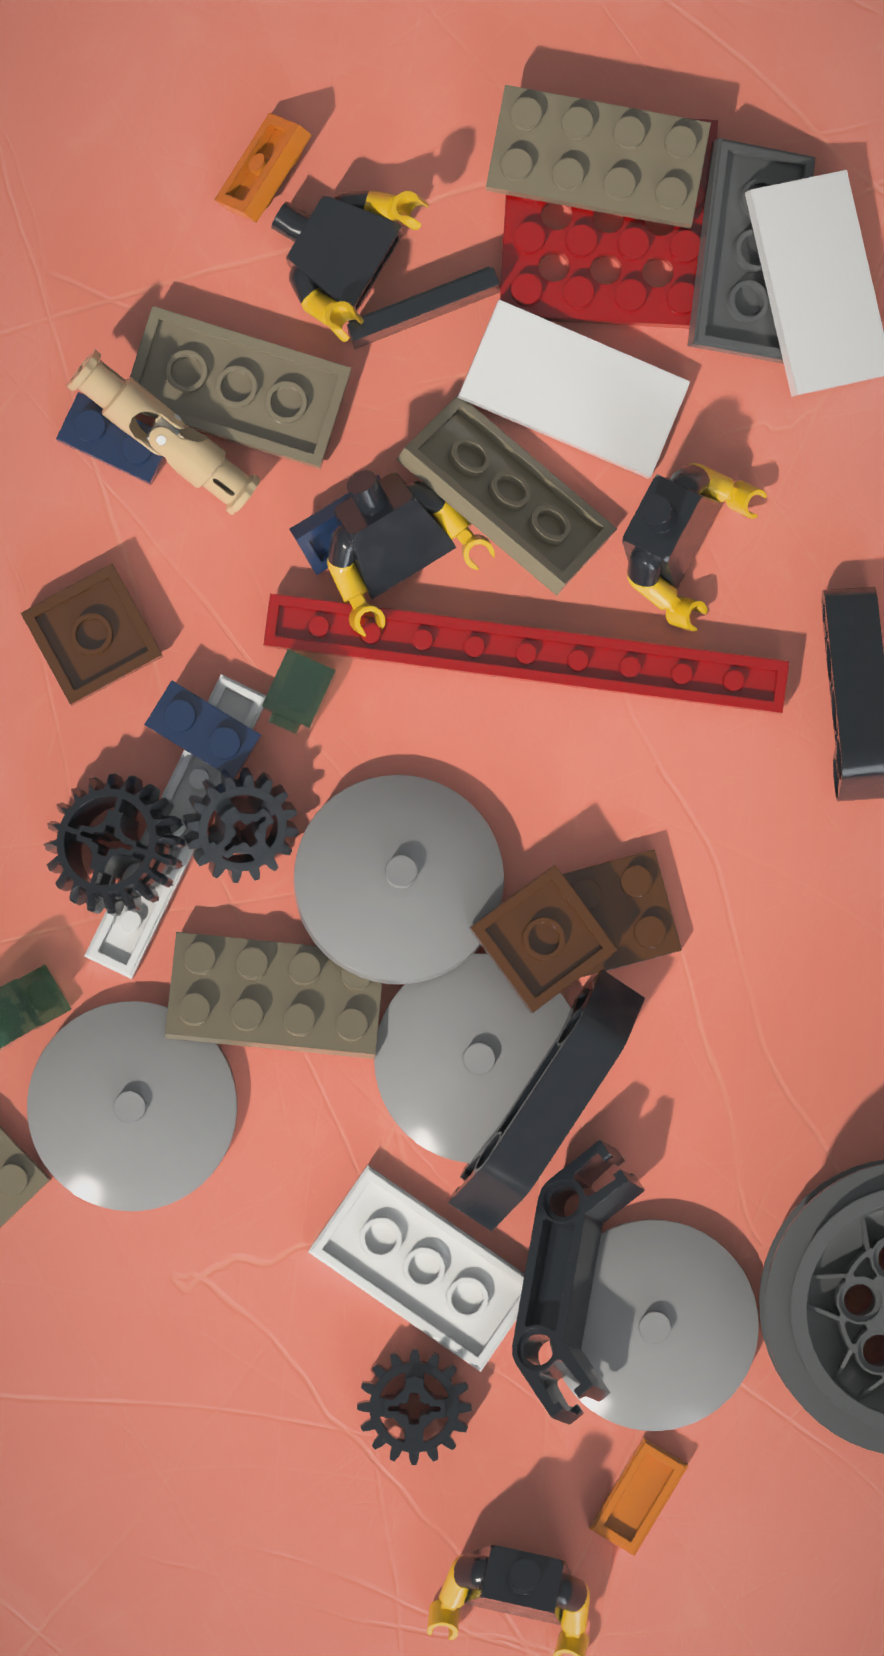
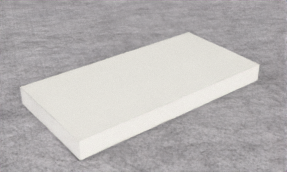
[745,170,884,397]
[457,300,690,479]
[308,1165,525,1372]

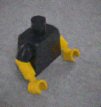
[271,191,429,342]
[622,463,767,631]
[327,470,495,636]
[427,1545,590,1656]

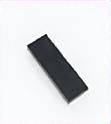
[347,266,500,349]

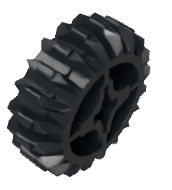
[43,774,186,916]

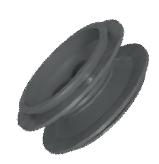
[759,1159,884,1454]

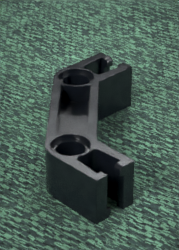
[448,969,645,1231]
[512,1140,645,1425]

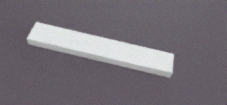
[84,674,269,979]

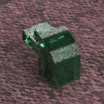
[0,965,72,1052]

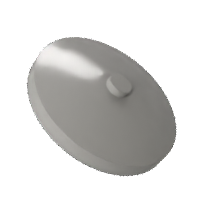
[293,775,504,985]
[374,954,571,1163]
[27,1001,238,1211]
[549,1219,759,1431]

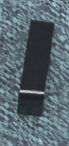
[821,586,884,802]

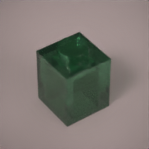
[262,649,337,735]

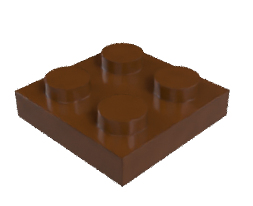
[21,563,164,706]
[563,849,682,977]
[468,865,617,1013]

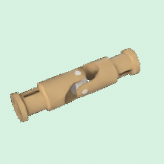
[66,349,261,515]

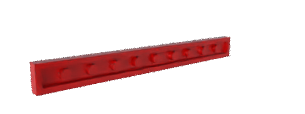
[263,593,789,715]

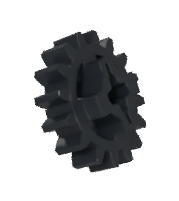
[182,767,298,883]
[357,1348,472,1465]

